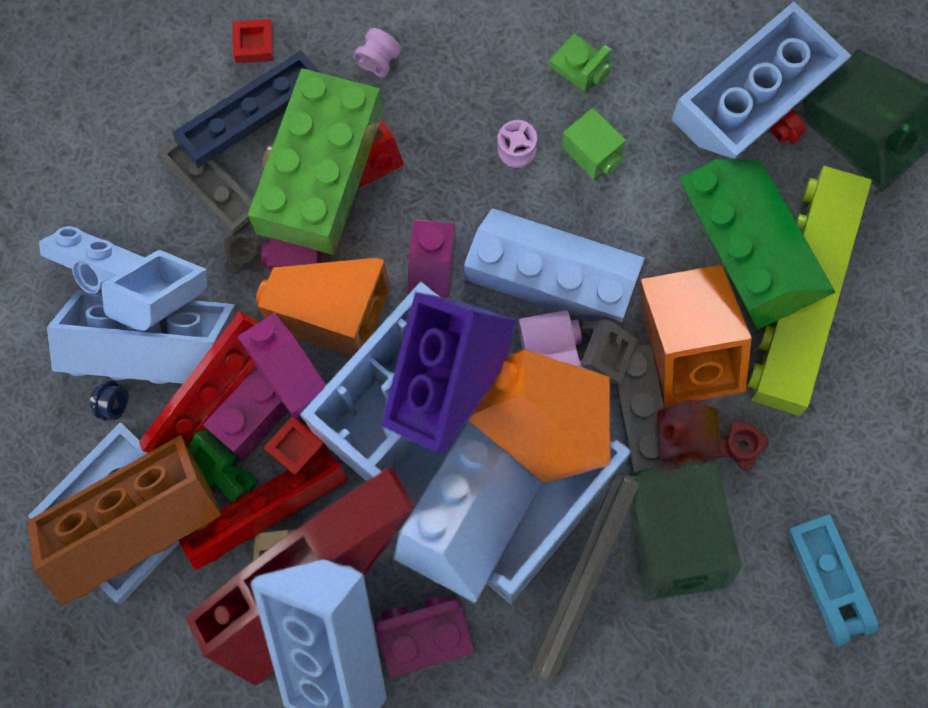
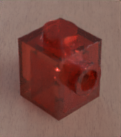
[657,400,722,471]

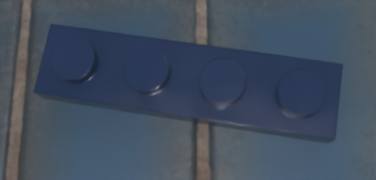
[172,51,321,168]

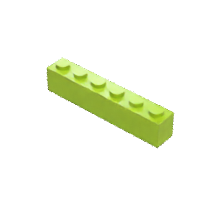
[747,166,872,416]

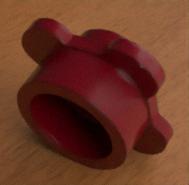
[717,420,769,470]

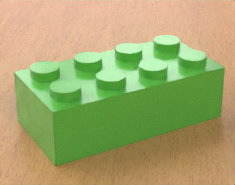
[248,68,384,255]

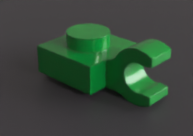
[188,429,257,502]

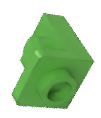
[549,34,612,92]

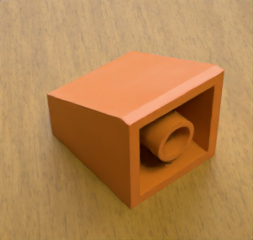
[256,258,391,357]
[640,265,752,407]
[468,349,610,483]

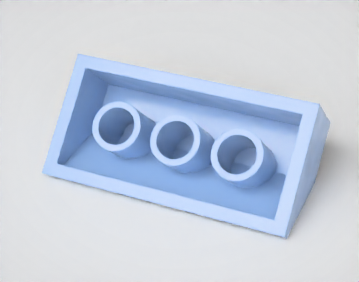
[671,2,851,159]
[464,208,645,323]
[47,290,235,384]
[393,421,542,603]
[251,559,387,708]

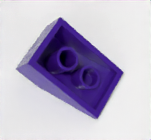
[381,292,516,454]

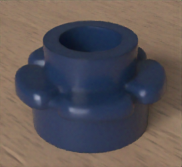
[90,380,129,421]

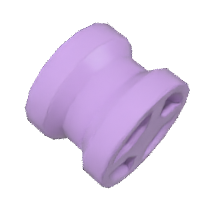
[353,28,402,78]
[497,120,537,168]

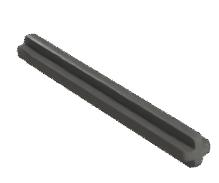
[531,474,639,681]

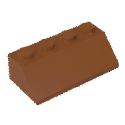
[27,435,221,606]

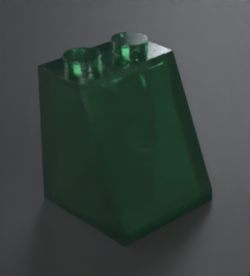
[802,49,928,192]
[629,461,742,602]

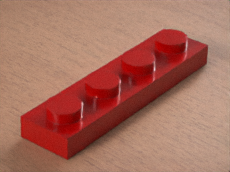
[139,311,259,453]
[179,448,347,571]

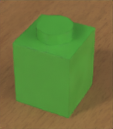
[562,108,626,180]

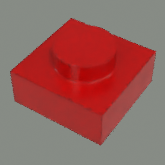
[232,19,274,64]
[263,416,326,478]

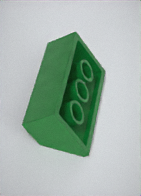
[679,159,835,331]

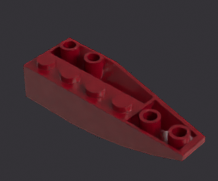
[185,467,416,686]

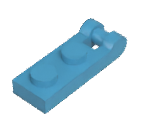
[786,514,879,647]

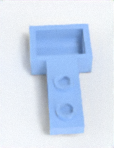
[39,226,207,331]

